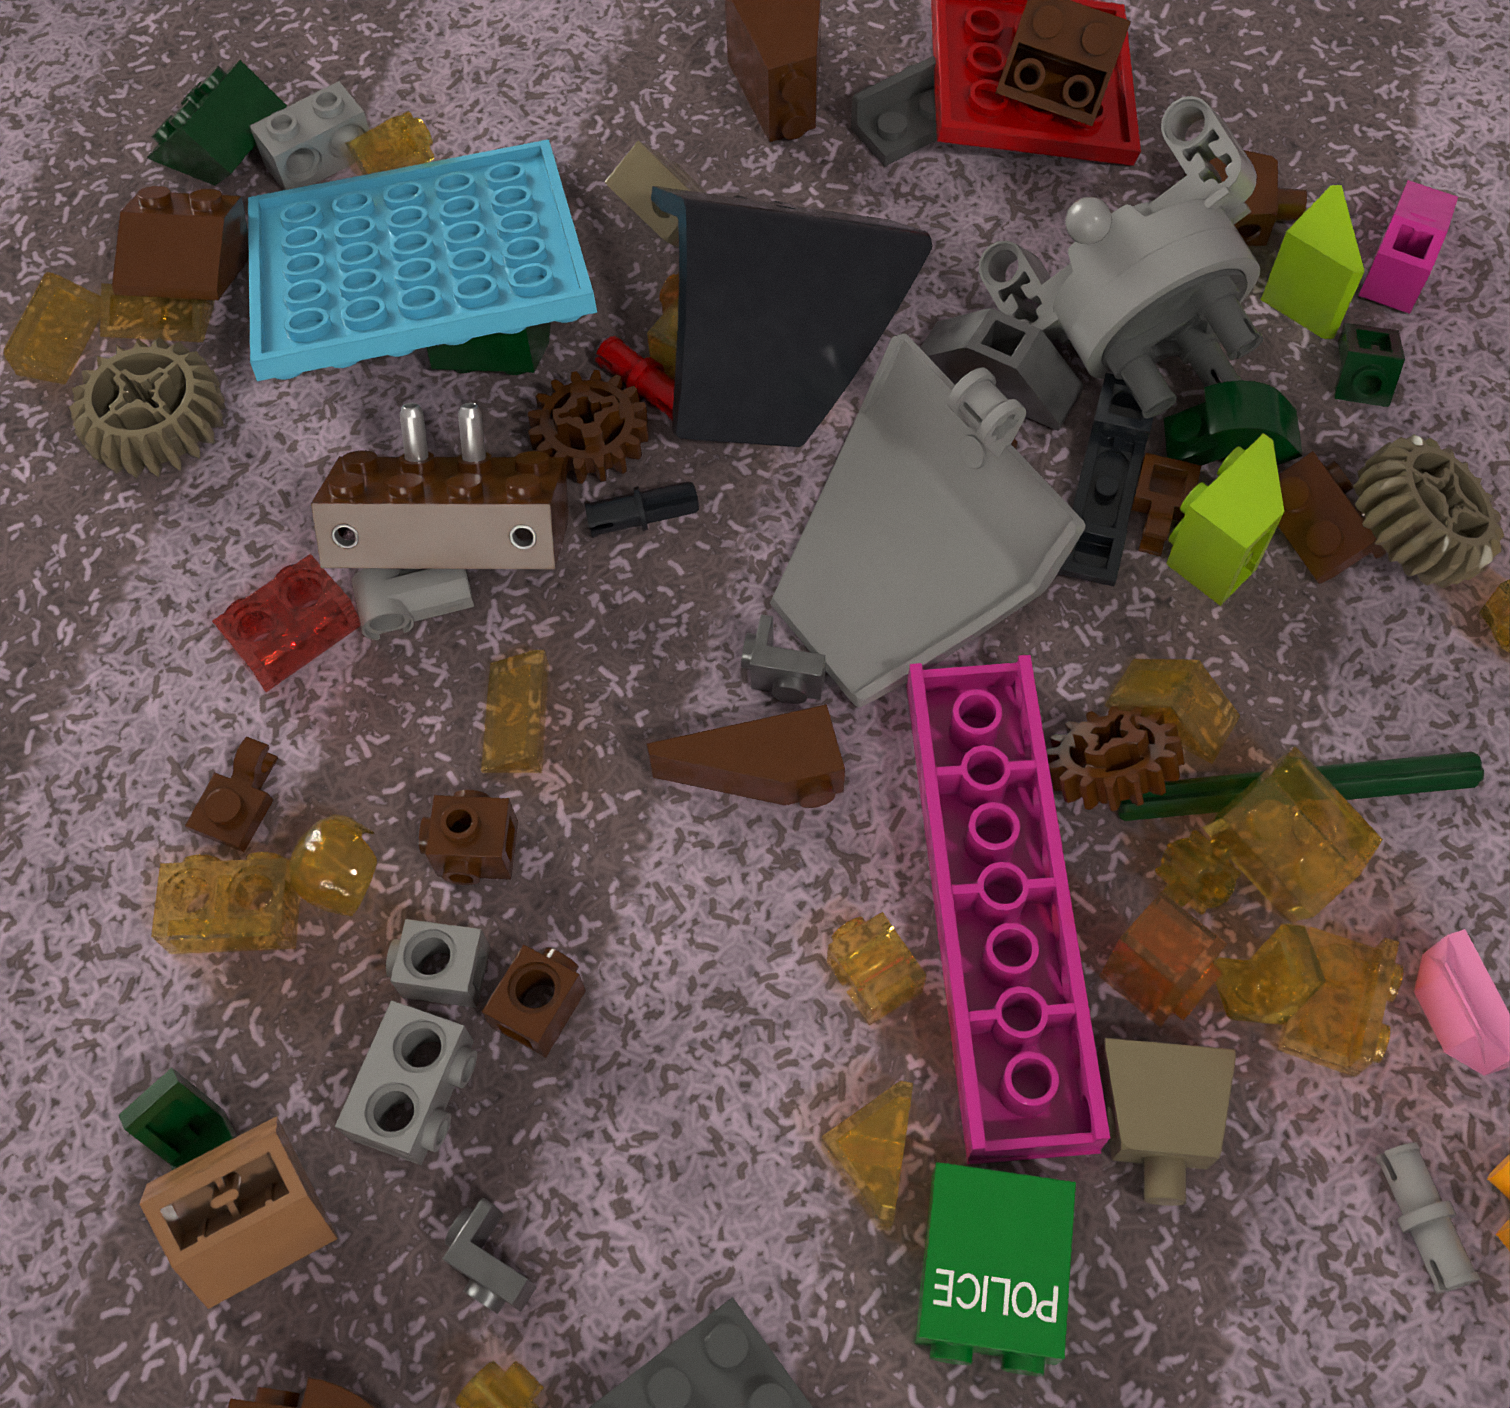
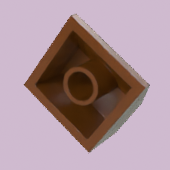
[112,186,249,300]

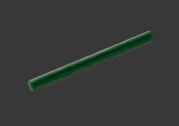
[1117,752,1484,821]

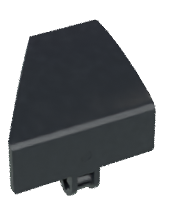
[651,186,933,447]

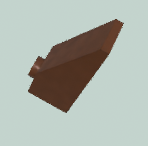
[647,704,845,808]

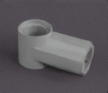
[352,568,474,640]

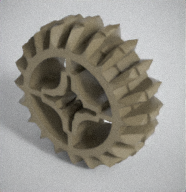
[69,337,226,479]
[1353,434,1504,589]

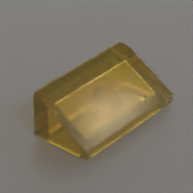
[3,272,108,385]
[100,283,215,343]
[481,650,549,773]

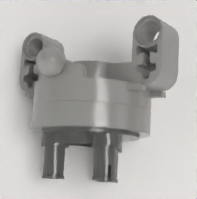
[979,96,1264,419]

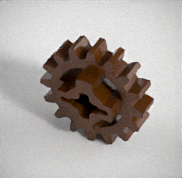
[528,370,649,484]
[1046,706,1185,811]

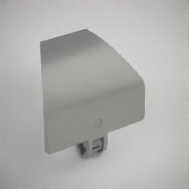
[770,333,1086,707]

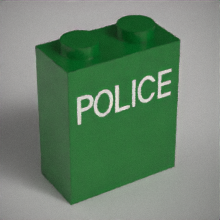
[915,1162,1076,1376]

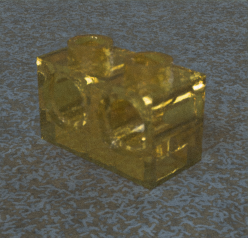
[151,852,302,954]

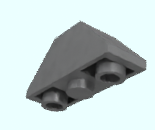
[920,308,1083,431]

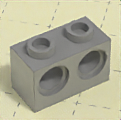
[250,81,376,190]
[335,1000,477,1166]

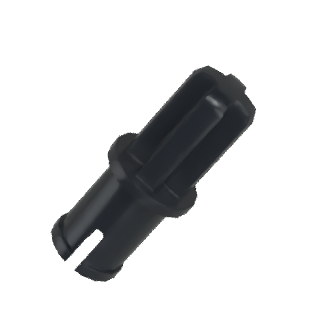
[584,481,699,538]

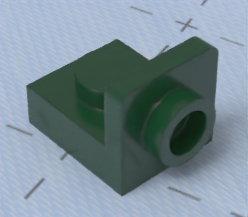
[1334,323,1405,407]

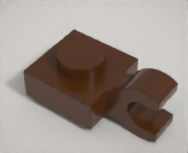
[1131,453,1201,557]
[185,736,278,852]

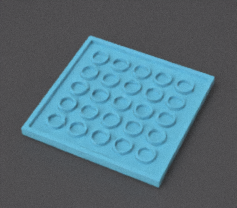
[248,139,597,381]

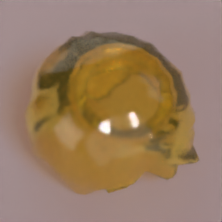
[289,814,377,917]

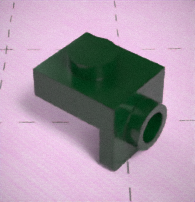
[118,1067,237,1170]

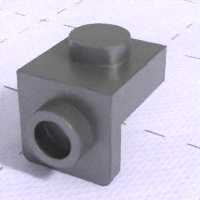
[741,615,826,704]
[442,1198,537,1314]

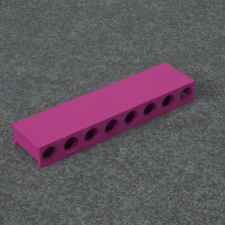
[906,655,1110,1165]

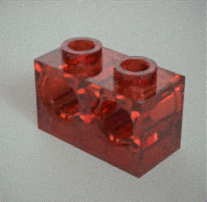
[212,553,360,692]

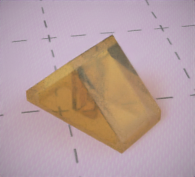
[1105,659,1240,764]
[821,1081,913,1231]

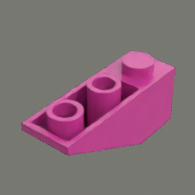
[1358,180,1458,314]

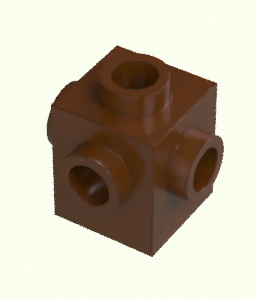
[419,790,518,885]

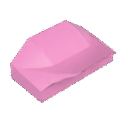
[1414,929,1510,1076]

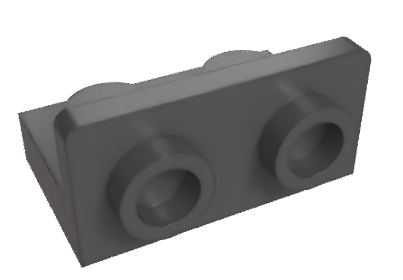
[851,56,937,167]

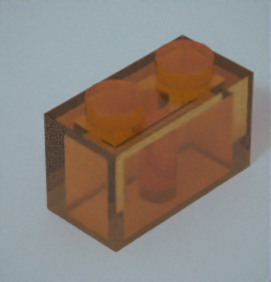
[1099,891,1227,1028]

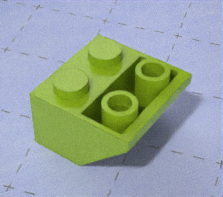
[1166,433,1284,606]

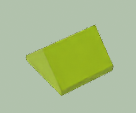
[1260,185,1365,339]

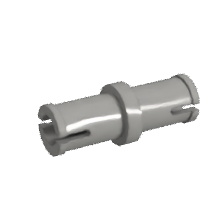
[1375,1142,1481,1294]

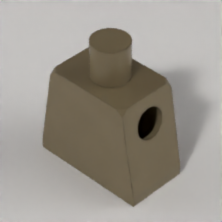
[604,140,706,248]
[1096,1038,1236,1206]

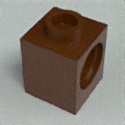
[482,944,586,1058]

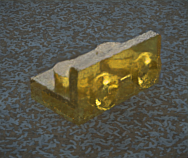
[1277,927,1404,1077]

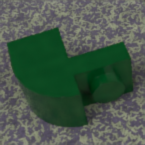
[1163,380,1303,466]

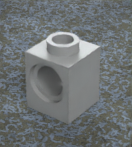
[386,919,490,1008]

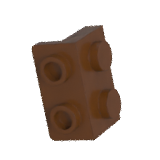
[1278,451,1386,584]

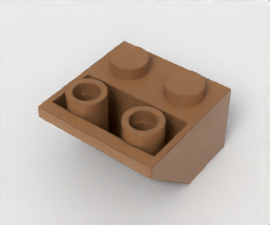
[139,1116,337,1309]

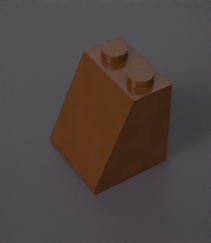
[725,0,822,143]

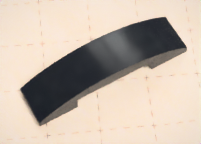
[1057,373,1154,587]

